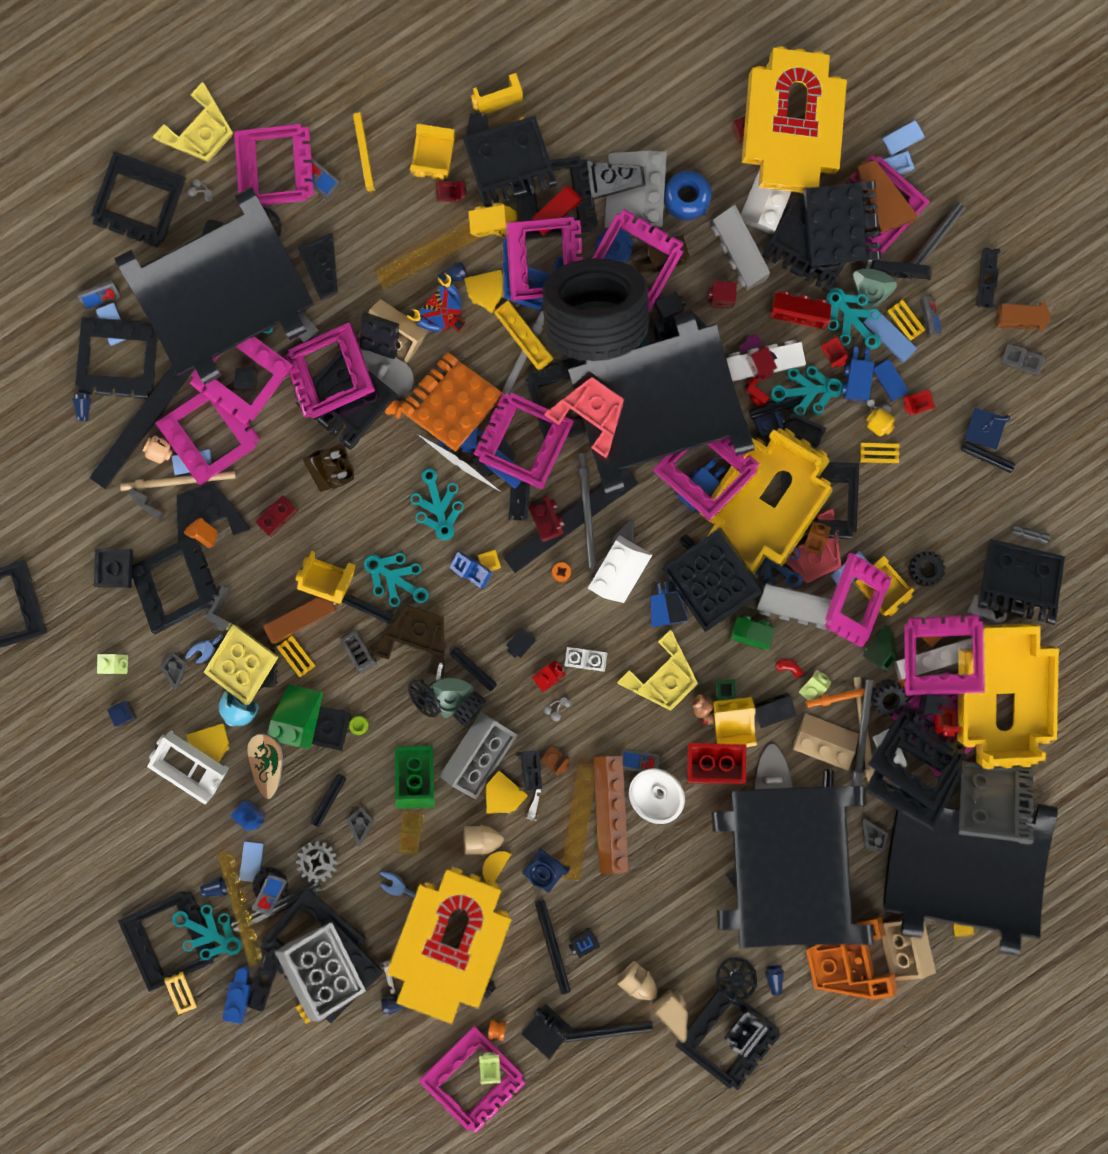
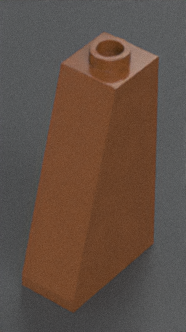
[855,160,918,235]
[263,597,338,644]

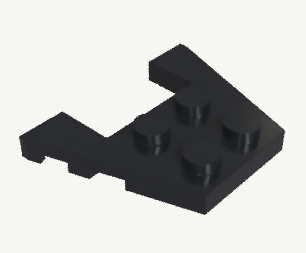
[177,482,250,556]

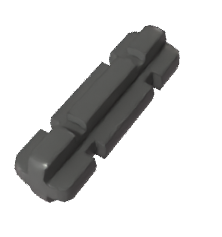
[1012,524,1050,544]

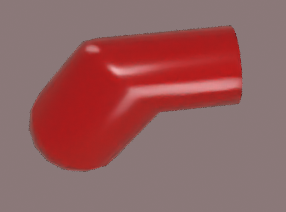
[775,658,804,679]

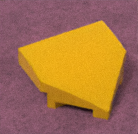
[464,270,503,313]
[187,724,229,763]
[484,771,528,814]

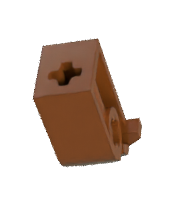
[996,302,1051,332]

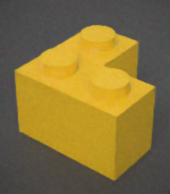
[468,203,518,237]

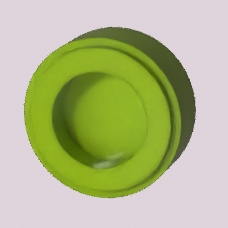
[349,716,369,735]

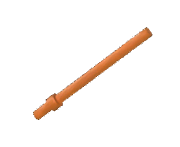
[805,679,905,708]

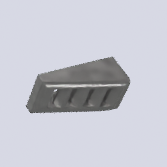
[340,630,377,674]

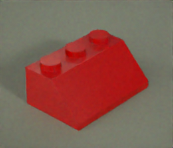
[769,291,832,330]
[686,743,746,785]

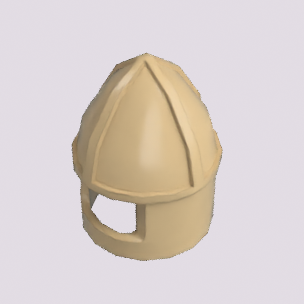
[464,824,504,855]
[616,961,657,1000]

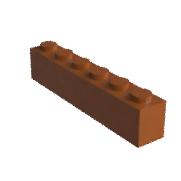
[593,756,629,874]

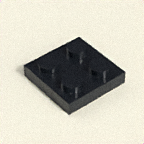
[360,312,400,359]
[94,549,133,588]
[312,706,351,751]

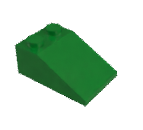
[267,684,323,749]
[395,746,435,809]

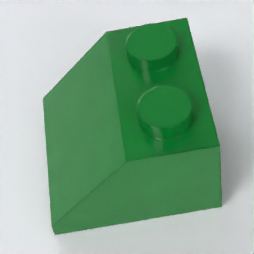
[729,614,774,651]

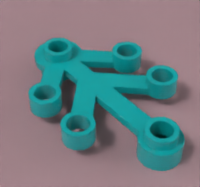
[827,288,881,349]
[770,366,843,417]
[410,468,464,541]
[364,553,429,607]
[172,905,242,960]

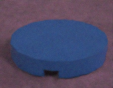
[595,229,633,263]

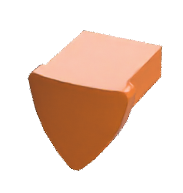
[184,517,218,548]

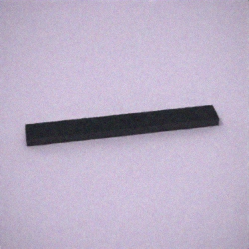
[89,366,195,489]
[504,468,638,573]

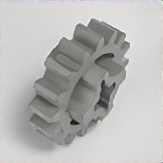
[296,841,339,883]

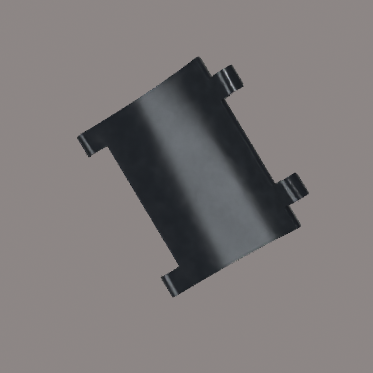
[114,187,314,385]
[568,310,755,495]
[712,786,874,949]
[883,789,1058,956]

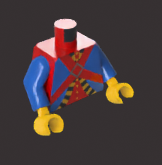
[407,273,466,332]

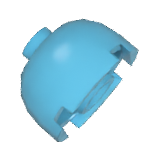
[219,690,259,726]

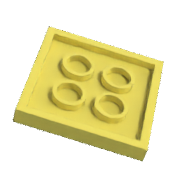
[204,624,279,705]

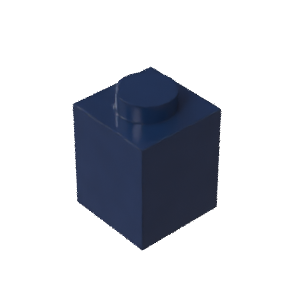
[107,701,137,727]

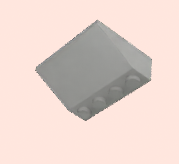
[605,151,667,232]
[755,584,832,630]
[275,923,366,1022]

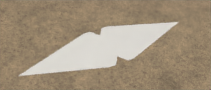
[419,435,501,492]

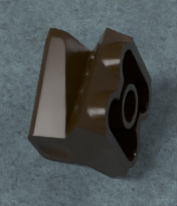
[303,443,354,492]

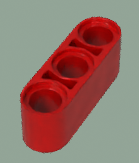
[531,185,582,236]

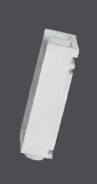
[147,731,229,804]

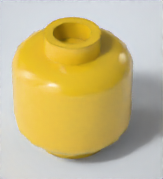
[866,408,895,436]

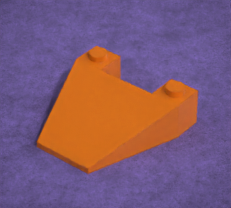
[806,916,898,1000]

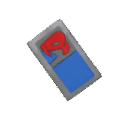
[306,158,340,200]
[77,280,120,310]
[920,296,942,337]
[621,749,660,772]
[252,873,287,916]

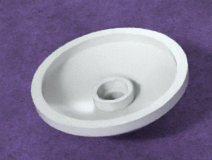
[629,769,685,824]

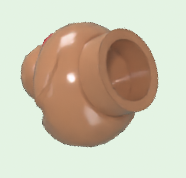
[691,694,715,725]

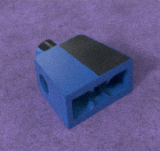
[650,582,688,628]

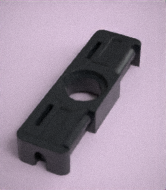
[976,248,1001,309]
[871,260,932,281]
[247,953,278,1011]

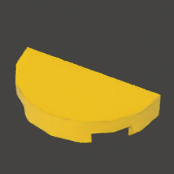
[483,851,512,883]

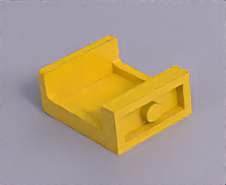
[471,73,523,114]
[410,124,455,180]
[296,551,355,604]
[853,556,915,617]
[713,697,757,747]

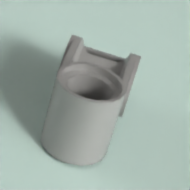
[967,595,1007,623]

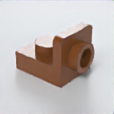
[803,521,831,555]
[540,745,570,775]

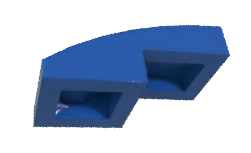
[449,551,493,588]

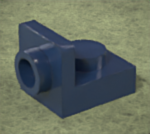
[754,411,785,438]

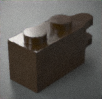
[633,235,690,273]

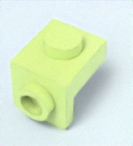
[97,654,128,674]
[799,670,831,700]
[479,1052,500,1084]

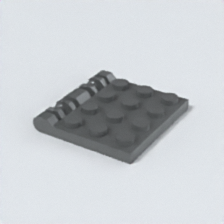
[958,761,1033,844]

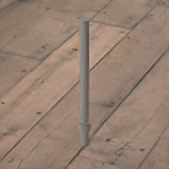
[492,311,544,414]

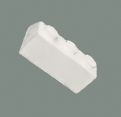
[741,169,791,235]
[588,535,652,603]

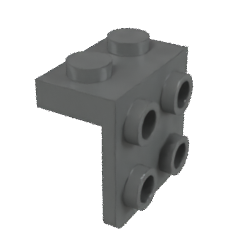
[205,584,234,632]

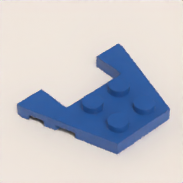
[503,237,564,311]

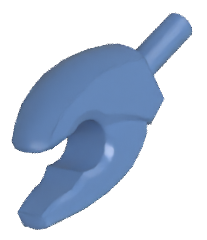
[185,634,224,663]
[380,871,416,898]

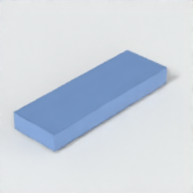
[863,311,917,363]

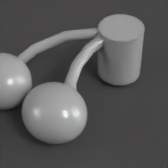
[187,179,212,202]
[867,397,891,413]
[544,697,571,721]

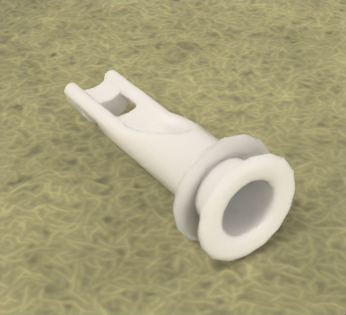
[526,789,541,821]
[380,960,396,994]

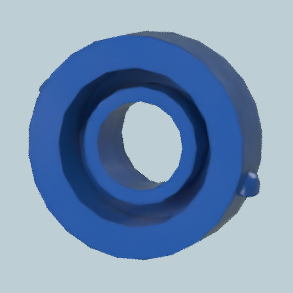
[664,170,711,221]

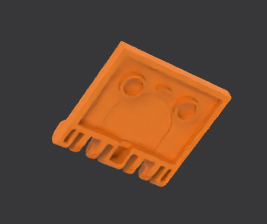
[398,352,503,452]

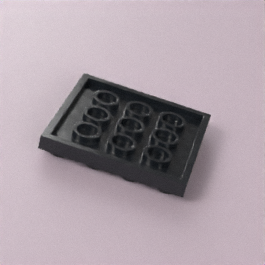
[662,527,764,632]

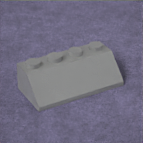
[711,205,770,291]
[439,712,517,800]

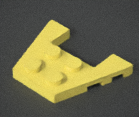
[153,82,233,162]
[617,630,698,711]

